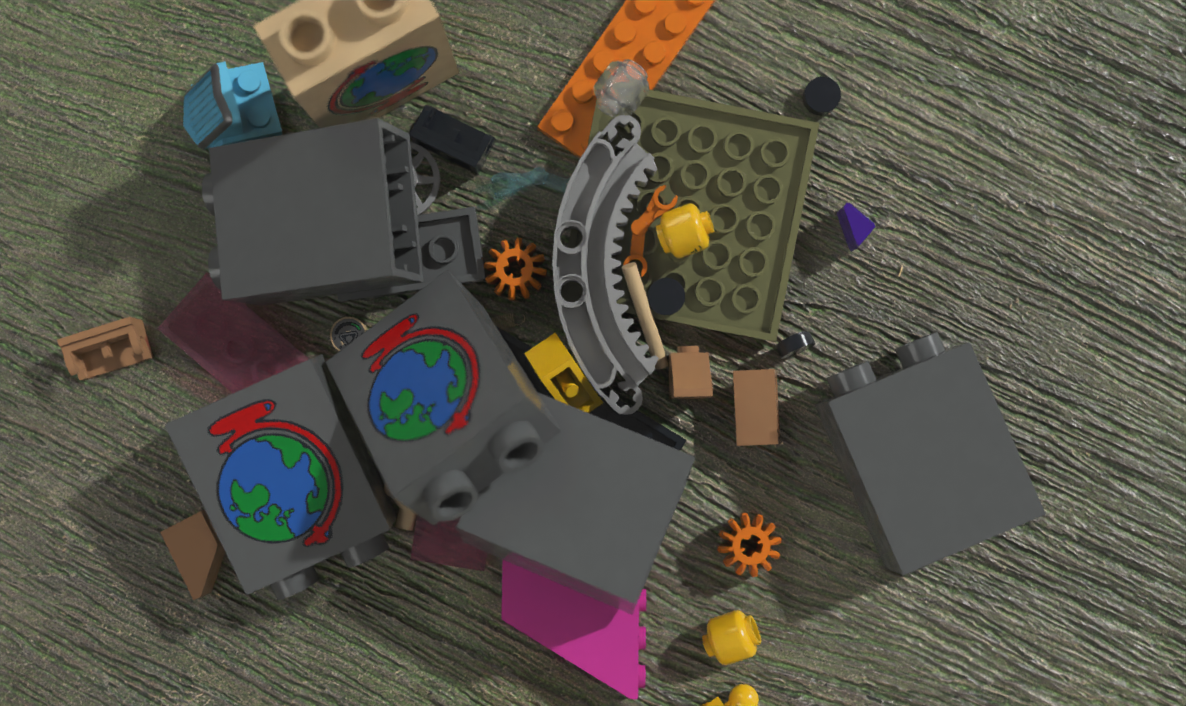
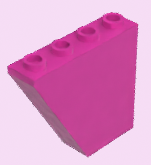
[501,560,646,699]

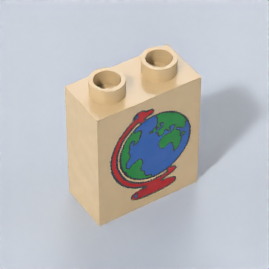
[254,0,459,128]

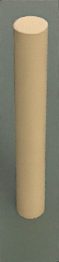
[622,262,669,369]

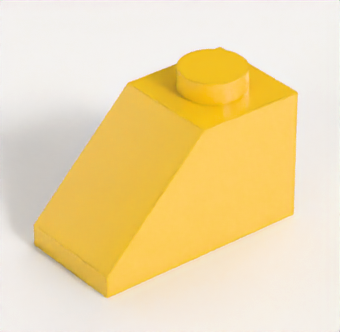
[524,333,603,413]

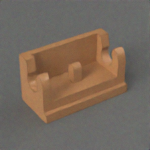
[57,317,154,381]
[733,369,781,446]

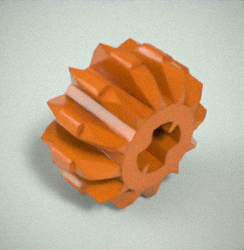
[484,238,547,301]
[717,512,782,577]

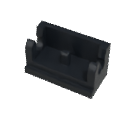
[409,105,496,175]

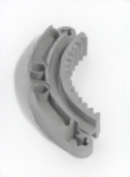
[552,115,658,415]

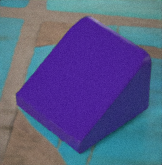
[836,203,876,252]

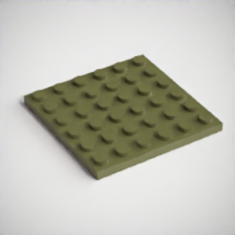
[561,80,820,342]

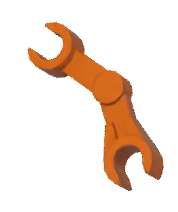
[623,185,678,277]

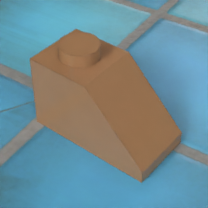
[668,346,713,399]
[160,510,225,600]

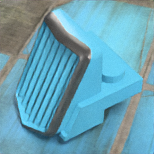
[183,61,282,149]

